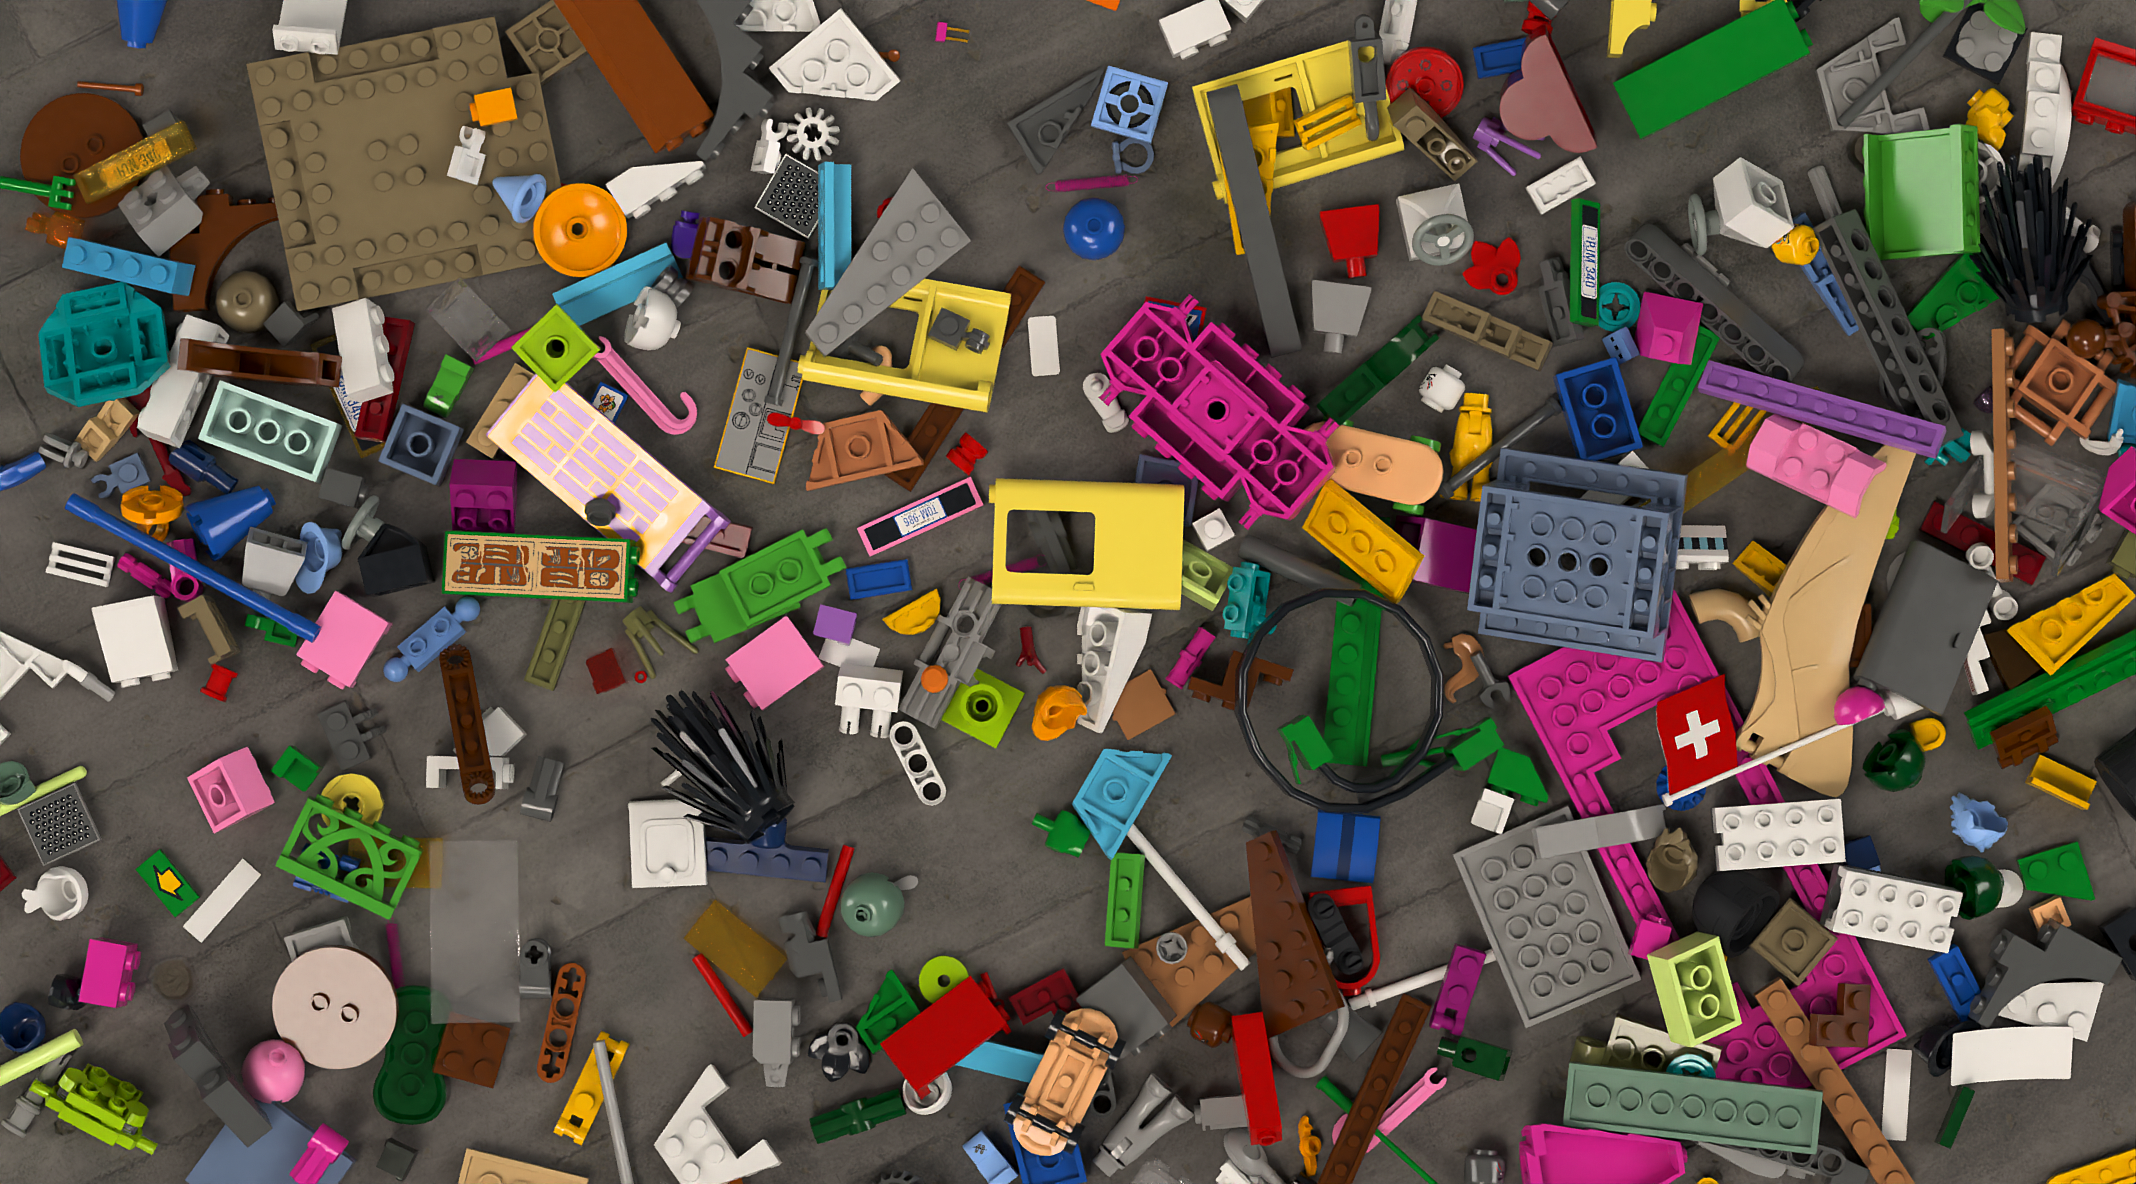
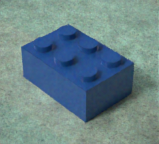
[1553,357,1643,461]

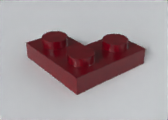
[1009,968,1083,1026]

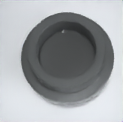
[584,498,616,526]

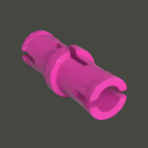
[1165,627,1216,690]

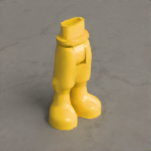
[1440,393,1493,502]

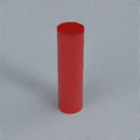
[980,972,998,1001]

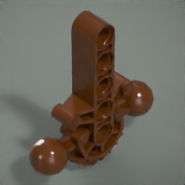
[2066,200,2136,379]

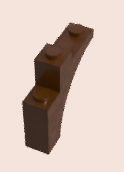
[169,189,279,313]
[177,338,342,388]

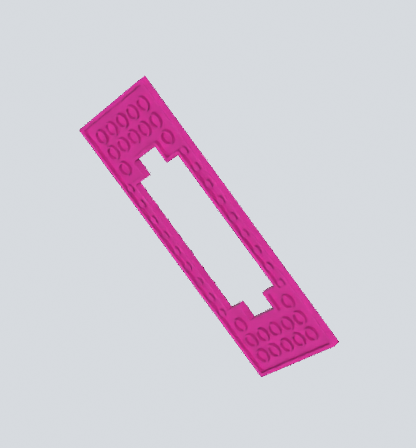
[1507,590,1907,1088]

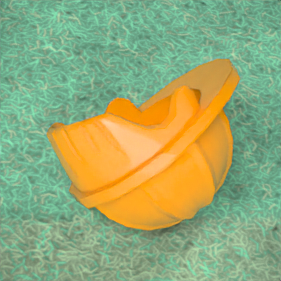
[1032,685,1087,741]

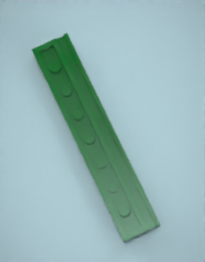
[1323,517,1390,767]
[1964,629,2136,750]

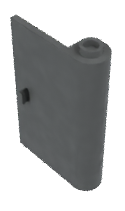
[1854,541,1998,716]

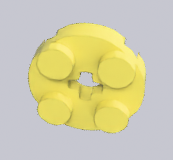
[321,773,384,830]

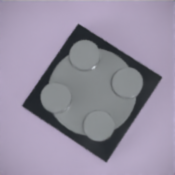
[1942,3,2028,85]

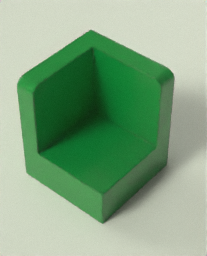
[271,745,324,792]

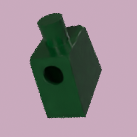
[1437,1036,1513,1081]

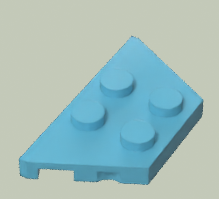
[1072,749,1172,860]

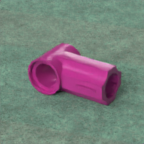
[166,539,203,602]
[289,1123,349,1184]

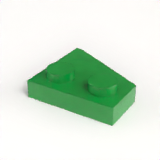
[2016,841,2095,901]
[856,969,921,1055]

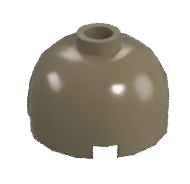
[216,271,280,334]

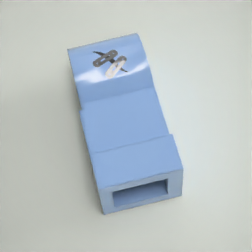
[962,1130,1019,1184]

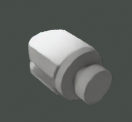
[38,433,89,469]

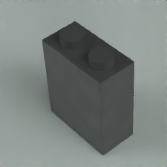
[1076,956,1177,1058]

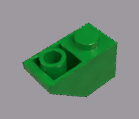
[1485,747,1549,807]

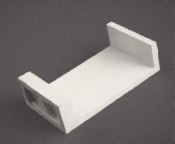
[272,0,348,55]

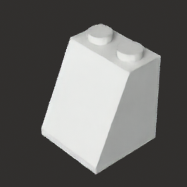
[92,596,178,688]

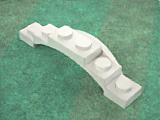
[2017,32,2072,187]

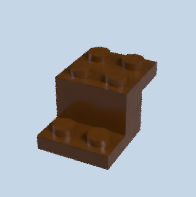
[1187,650,1294,711]

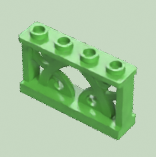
[275,794,424,920]

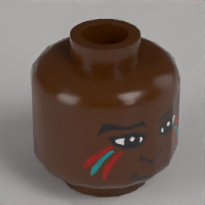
[1187,1001,1233,1048]

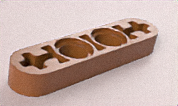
[537,962,587,1083]

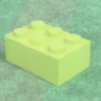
[1647,931,1742,1048]

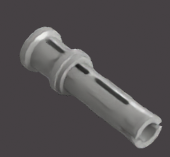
[1,1053,72,1138]

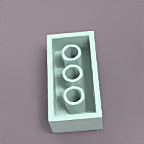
[198,380,342,484]

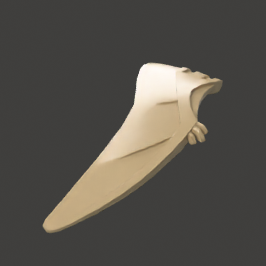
[1736,444,1916,797]

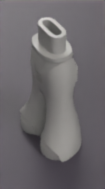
[1092,1073,1195,1177]

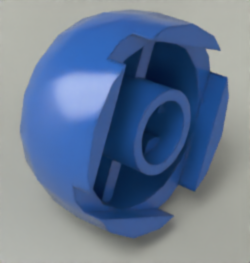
[1063,197,1125,261]

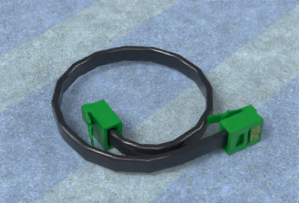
[1234,588,1504,813]

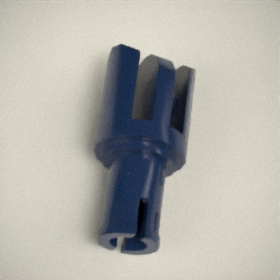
[169,439,239,494]

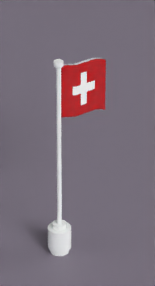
[1656,674,1923,807]

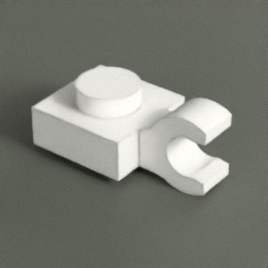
[750,119,788,174]
[447,126,486,185]

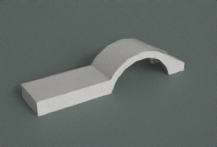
[1531,804,1670,859]

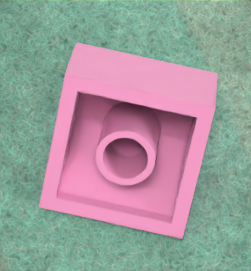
[187,747,275,834]

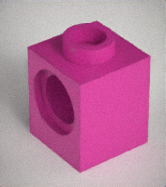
[1628,914,1672,960]

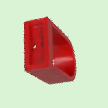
[1308,885,1380,996]

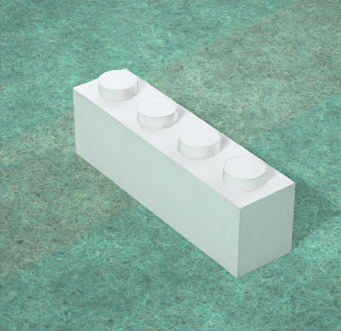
[137,315,229,448]

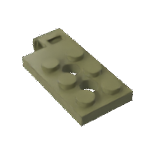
[1568,1014,1723,1076]

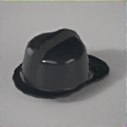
[1913,1020,1982,1077]

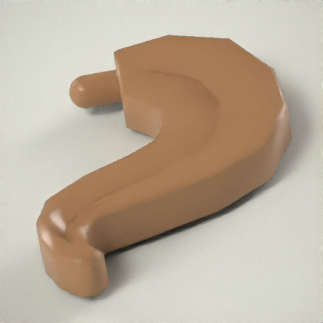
[1443,633,1484,703]

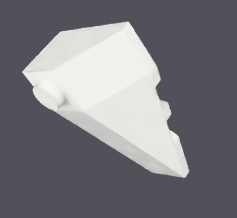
[1077,607,1152,733]

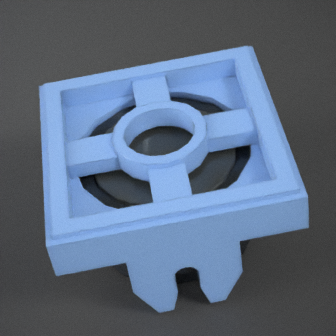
[1091,66,1168,144]

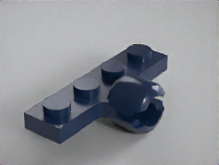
[705,818,829,883]

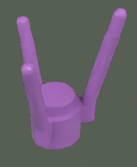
[1473,117,1545,176]

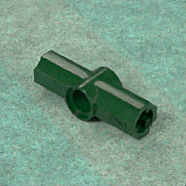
[809,1088,907,1144]

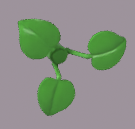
[1919,0,2026,34]

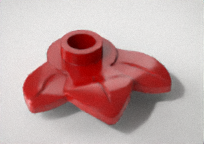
[1462,237,1521,295]

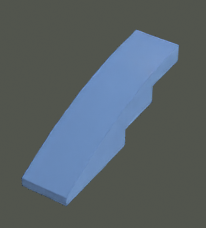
[1792,212,1859,336]

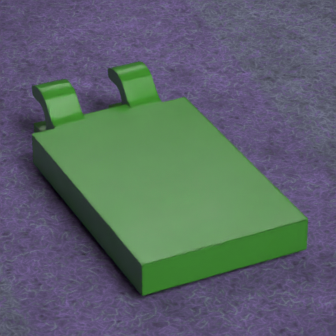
[719,528,847,628]
[673,573,801,643]

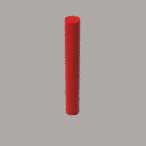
[816,845,855,938]
[692,953,753,1037]

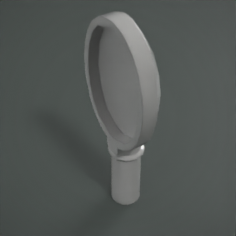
[1224,1128,1286,1184]

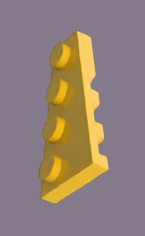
[1217,120,1279,255]
[2007,573,2136,676]

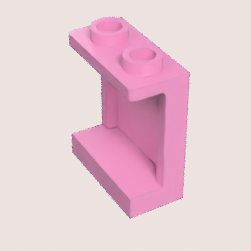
[296,591,392,690]
[725,615,824,711]

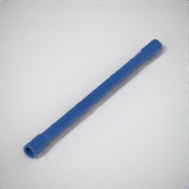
[65,493,321,643]

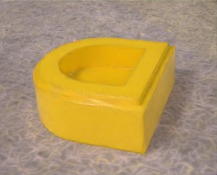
[1909,718,1946,752]

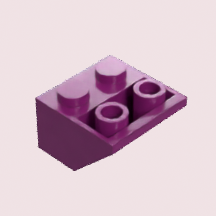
[449,459,517,533]

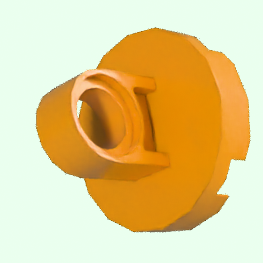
[120,485,184,542]

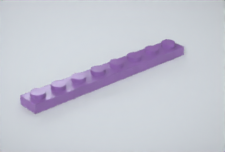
[1697,360,1947,459]

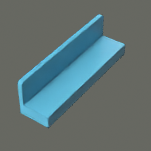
[552,243,683,326]
[955,1040,1044,1083]

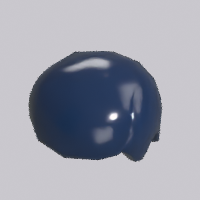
[0,1002,46,1053]

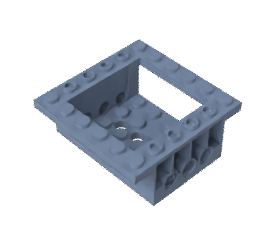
[1467,447,1688,662]

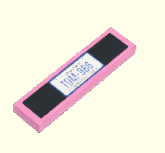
[857,477,984,557]

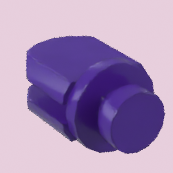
[671,210,700,258]

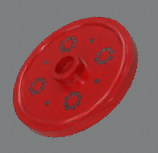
[1385,46,1464,118]

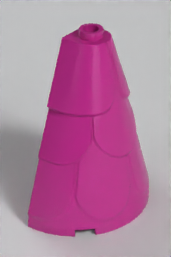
[1519,1123,1687,1184]

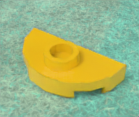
[882,588,941,635]

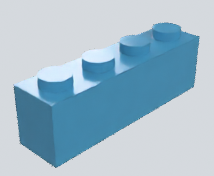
[62,237,195,296]

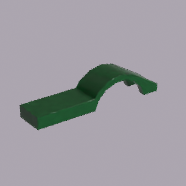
[1316,315,1439,428]

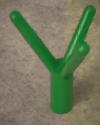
[1381,738,1445,768]

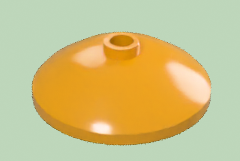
[533,183,627,277]

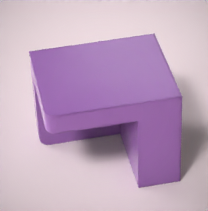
[813,604,858,646]

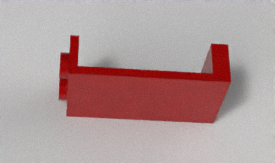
[880,976,1012,1100]

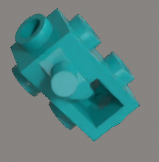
[1223,562,1277,639]

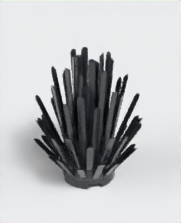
[1969,154,2094,323]
[651,690,795,844]

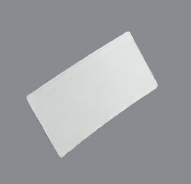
[1951,1026,2073,1086]

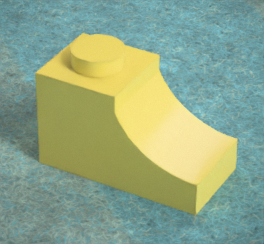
[1607,0,1657,58]

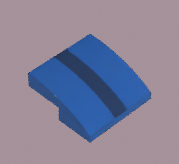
[1311,810,1381,884]

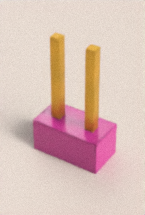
[935,22,970,43]

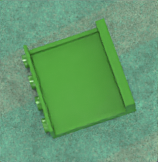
[1862,124,1980,261]

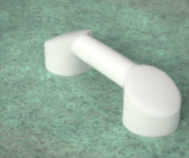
[1970,430,1995,518]
[1966,542,2018,620]

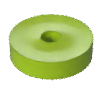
[919,956,969,1003]

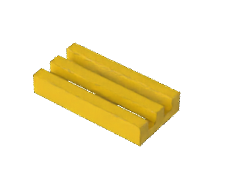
[1293,94,1362,150]
[1707,402,1767,455]

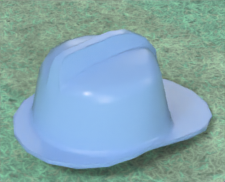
[295,522,342,594]

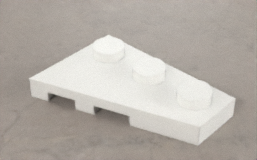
[734,0,821,32]
[1998,981,2104,1042]

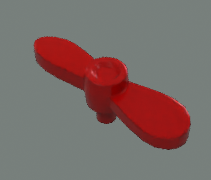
[767,413,825,435]

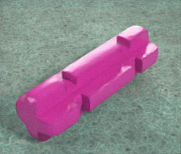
[117,553,172,598]

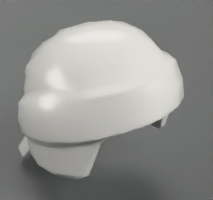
[21,866,88,921]

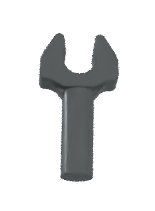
[833,332,883,366]
[1470,651,1510,709]

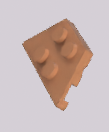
[806,410,924,491]

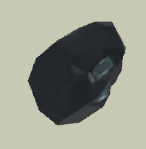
[48,974,87,1010]

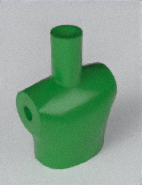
[1032,810,1091,858]

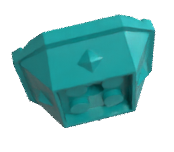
[38,282,171,407]

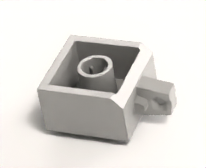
[118,165,210,257]
[753,998,801,1087]

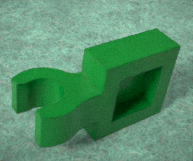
[245,614,298,647]

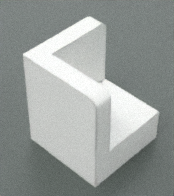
[1471,788,1514,834]

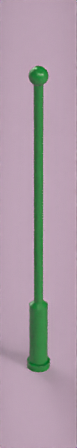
[1315,1075,1438,1184]

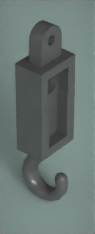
[1348,14,1386,141]

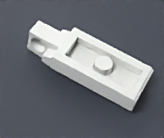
[1379,0,1417,66]

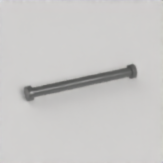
[764,256,819,406]
[1438,397,1562,500]

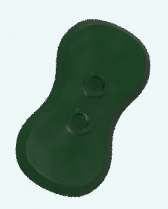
[373,985,453,1125]

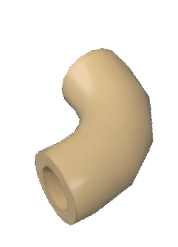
[1688,588,1759,643]

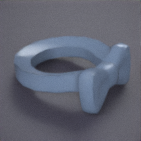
[1112,138,1154,174]

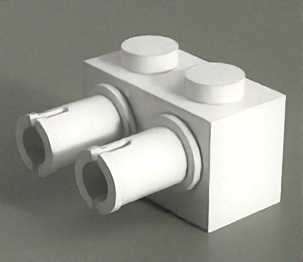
[835,663,903,738]

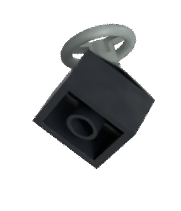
[342,495,435,597]

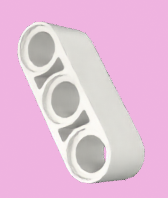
[889,721,946,806]

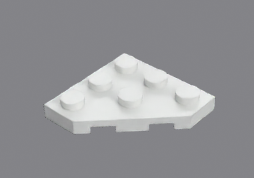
[769,8,901,101]

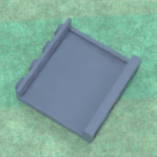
[185,1098,357,1184]

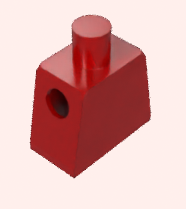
[1319,204,1379,279]

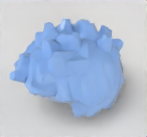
[1950,792,2008,853]

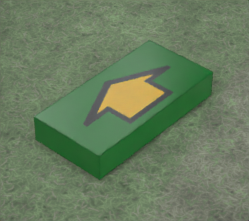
[135,849,201,918]

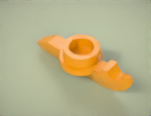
[1298,1115,1321,1177]

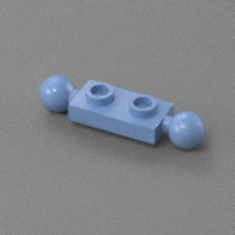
[383,597,480,682]

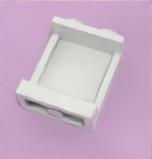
[426,756,514,789]

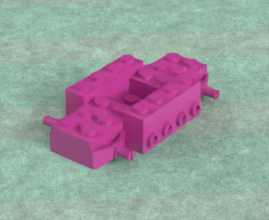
[1098,294,1339,530]

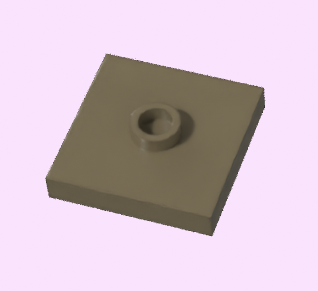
[1749,898,1838,987]

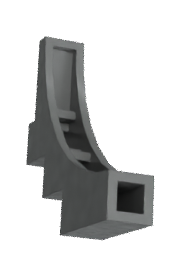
[696,0,774,161]

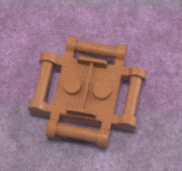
[2009,319,2117,446]

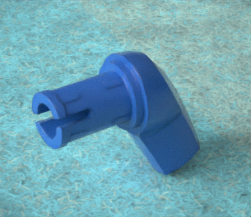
[0,451,46,491]

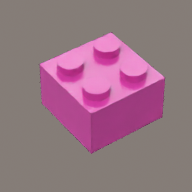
[78,937,141,1008]

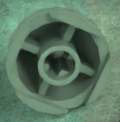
[840,872,905,937]

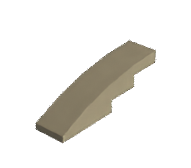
[1422,291,1553,372]

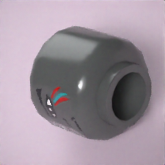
[1464,1149,1505,1184]

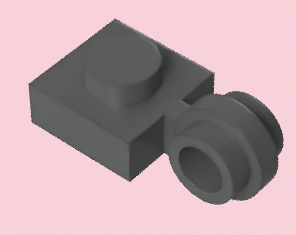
[928,308,990,354]

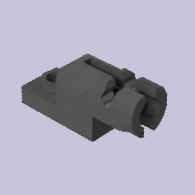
[778,911,843,1003]

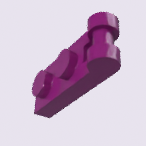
[1429,943,1486,1036]

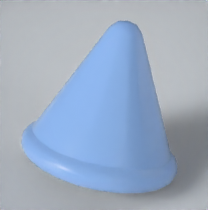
[492,174,547,223]

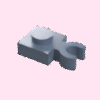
[91,453,152,499]

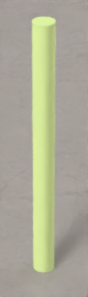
[0,1029,83,1086]

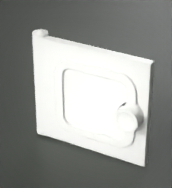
[628,798,707,888]

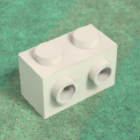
[1159,0,1231,60]

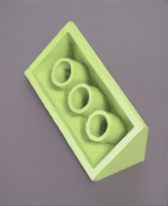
[1181,539,1233,611]

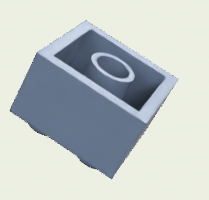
[378,403,464,487]

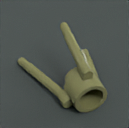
[622,606,698,679]

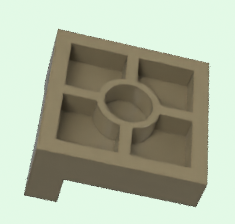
[505,0,588,86]
[178,595,241,665]

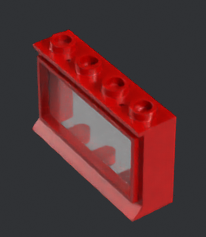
[2072,37,2136,139]

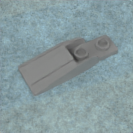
[1690,1140,1816,1179]

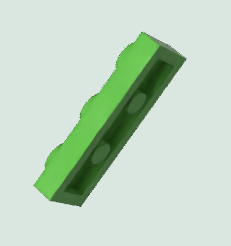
[1105,852,1145,949]

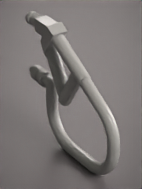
[1267,948,1349,1078]

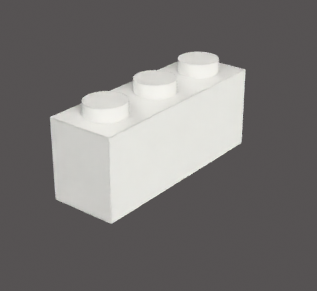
[332,298,394,403]

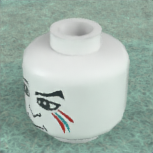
[1419,365,1465,413]

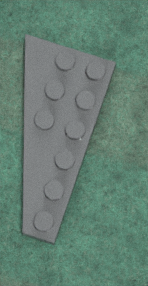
[805,168,971,358]

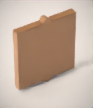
[1112,669,1175,740]

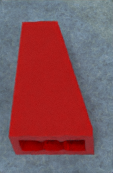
[1231,1012,1282,1146]

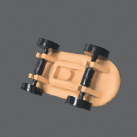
[1003,1008,1127,1156]

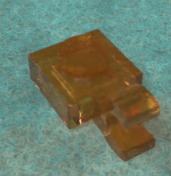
[25,211,86,250]

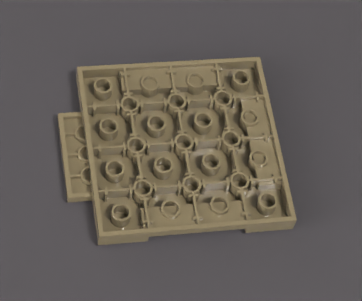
[246,16,561,312]

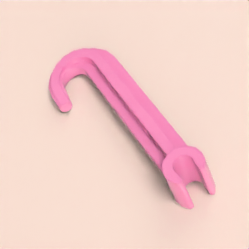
[592,336,697,435]
[1332,1067,1447,1153]

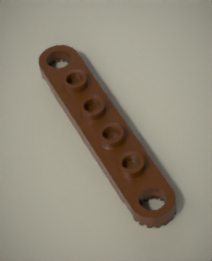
[439,644,495,805]

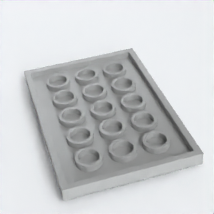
[1452,806,1641,1028]

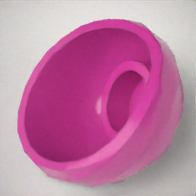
[1834,686,1885,725]

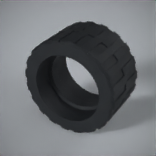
[2094,728,2136,821]

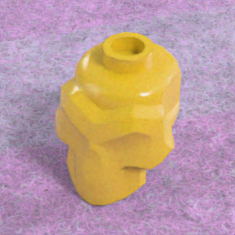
[1966,88,2014,151]

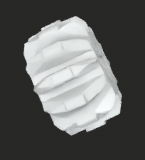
[787,108,840,161]

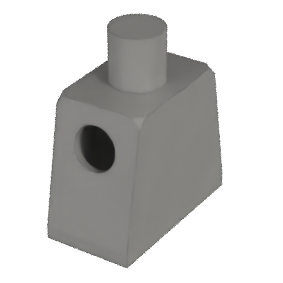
[1311,280,1371,354]
[242,527,308,600]

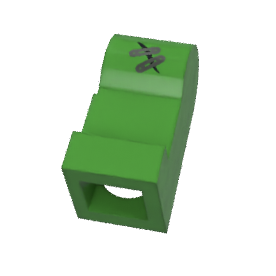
[424,354,475,418]

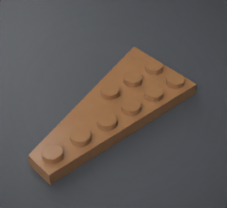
[1122,891,1307,1038]

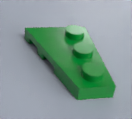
[1906,253,1999,340]

